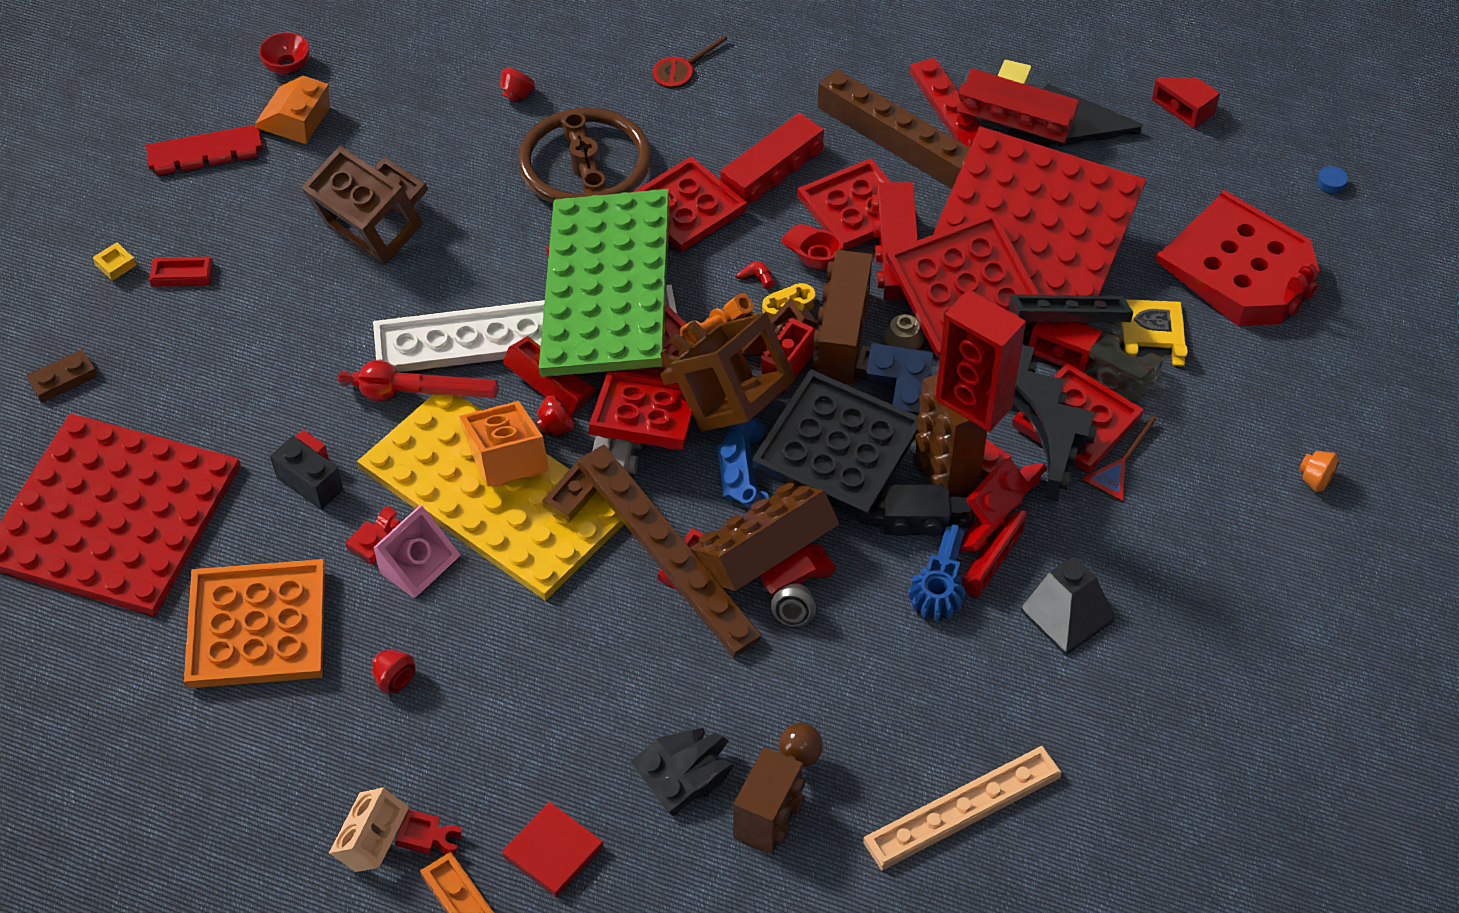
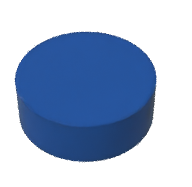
[1317,166,1348,194]

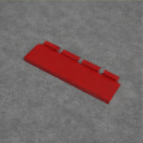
[146,125,262,176]

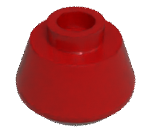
[500,67,536,102]
[535,396,576,436]
[372,649,416,693]

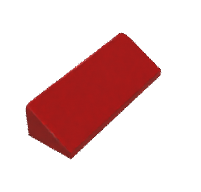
[503,336,596,415]
[961,510,1027,599]

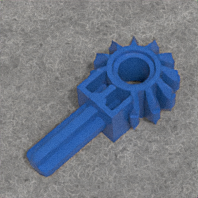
[908,525,965,623]

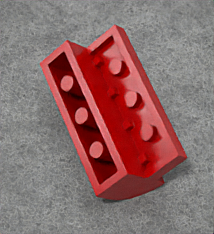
[956,68,1079,144]

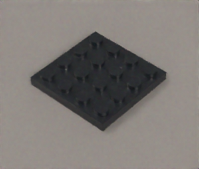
[751,369,918,519]

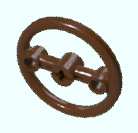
[518,108,651,203]

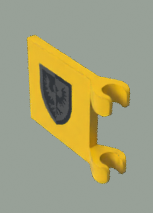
[1122,299,1187,366]

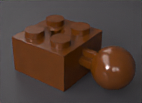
[733,723,823,854]

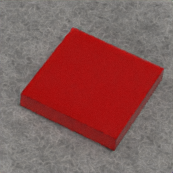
[502,801,603,898]

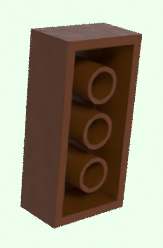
[813,250,872,385]
[913,374,987,497]
[690,483,839,591]

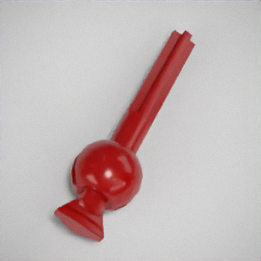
[338,359,499,402]

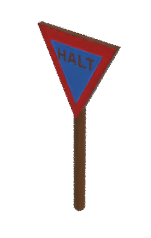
[1081,416,1156,502]

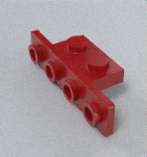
[959,458,1048,552]

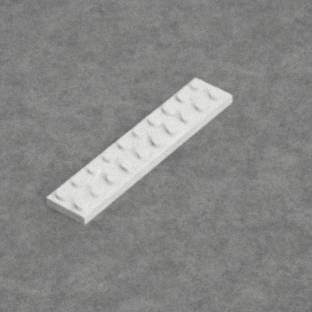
[373,285,677,372]

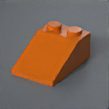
[459,401,549,487]

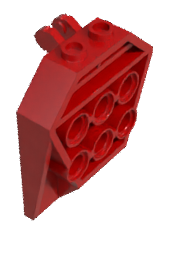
[1155,190,1320,326]

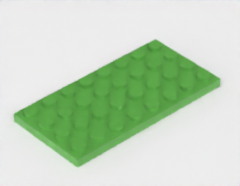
[539,189,670,377]

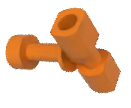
[680,293,754,343]

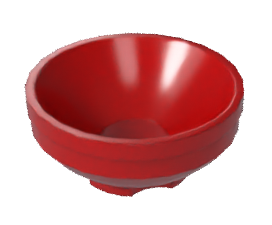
[259,32,309,75]

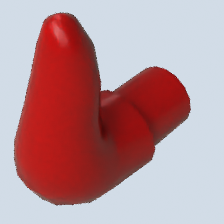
[736,261,775,289]

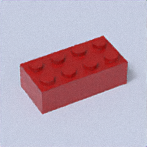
[935,289,1026,432]

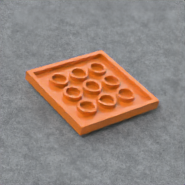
[184,559,325,689]

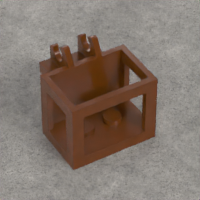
[301,146,429,265]
[660,312,796,431]

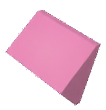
[374,505,461,598]

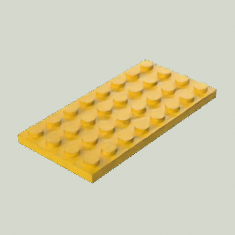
[357,394,624,601]

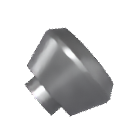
[771,584,816,627]

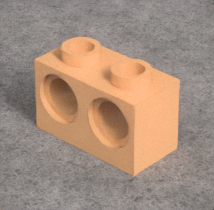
[329,787,409,872]

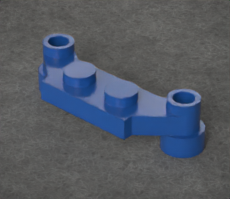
[717,416,771,511]

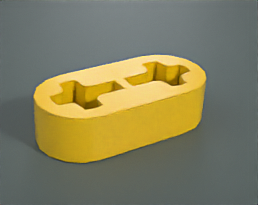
[762,283,815,319]

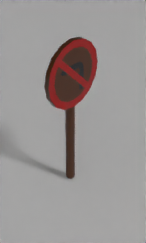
[652,36,727,88]

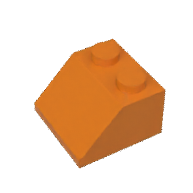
[255,76,330,144]

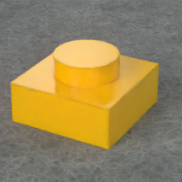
[93,242,137,281]

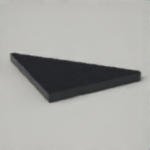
[1006,83,1143,146]

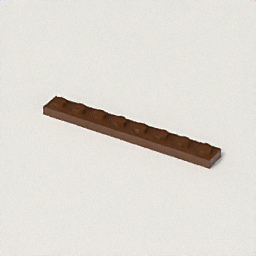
[577,444,761,658]

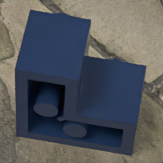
[866,343,933,415]

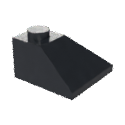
[1021,556,1115,656]

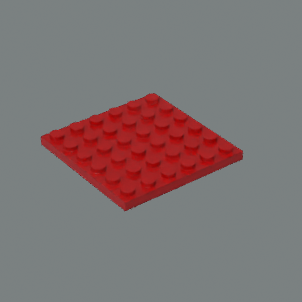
[933,126,1146,325]
[0,413,241,616]

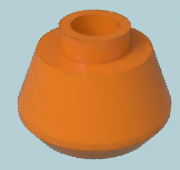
[1299,451,1340,492]

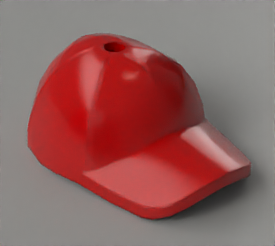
[781,224,843,270]

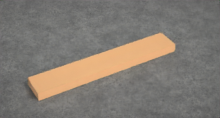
[863,746,1062,871]

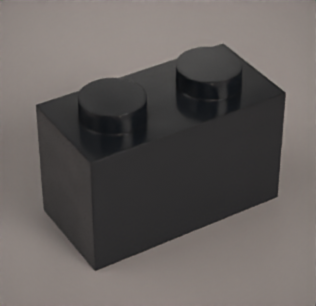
[270,436,344,510]

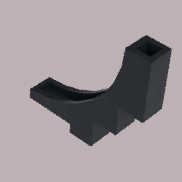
[1013,345,1098,501]

